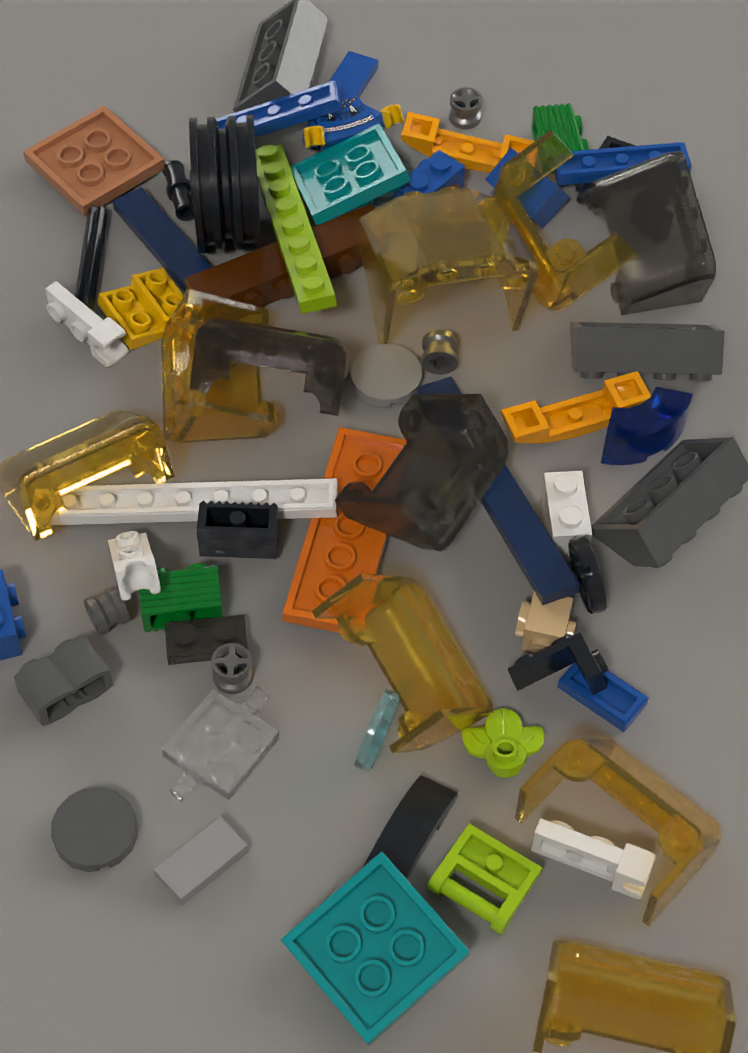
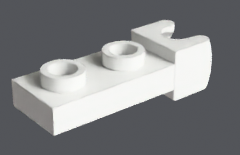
[45,281,129,367]
[108,531,161,600]
[531,818,656,899]

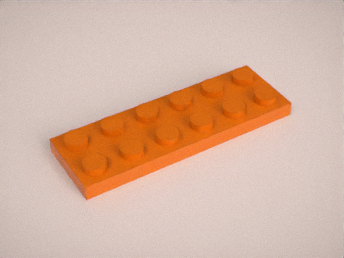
[282,427,412,637]

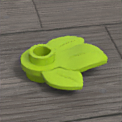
[461,708,544,778]

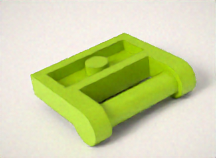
[427,823,543,935]

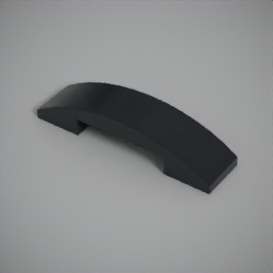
[363,775,458,880]

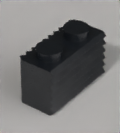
[197,500,279,559]

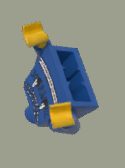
[302,95,404,152]

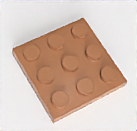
[23,106,165,216]

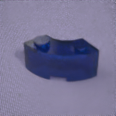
[601,387,693,465]

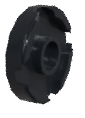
[568,535,606,614]

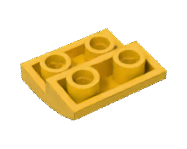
[97,268,196,350]

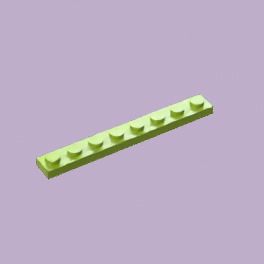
[256,144,337,314]

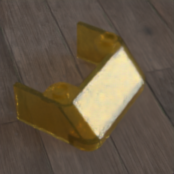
[487,130,637,311]
[312,574,493,754]
[515,735,721,927]
[532,940,736,1053]

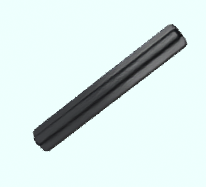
[75,205,107,311]

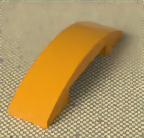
[400,112,537,173]
[501,371,653,444]

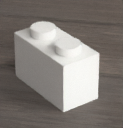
[540,471,592,561]

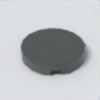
[51,788,137,872]

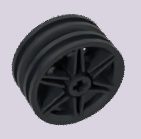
[189,114,262,253]

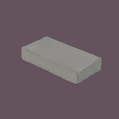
[154,816,249,905]

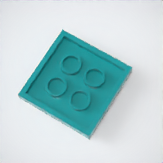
[290,123,411,225]
[281,851,471,1046]

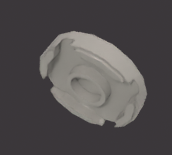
[350,344,422,408]

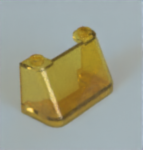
[161,289,279,443]
[0,409,175,541]

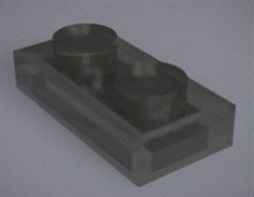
[165,615,248,665]

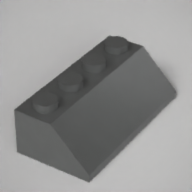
[233,0,328,112]
[570,322,724,381]
[591,437,748,568]

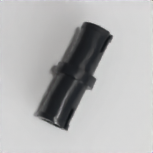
[162,160,194,221]

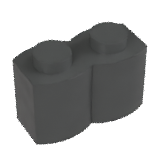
[14,636,113,726]

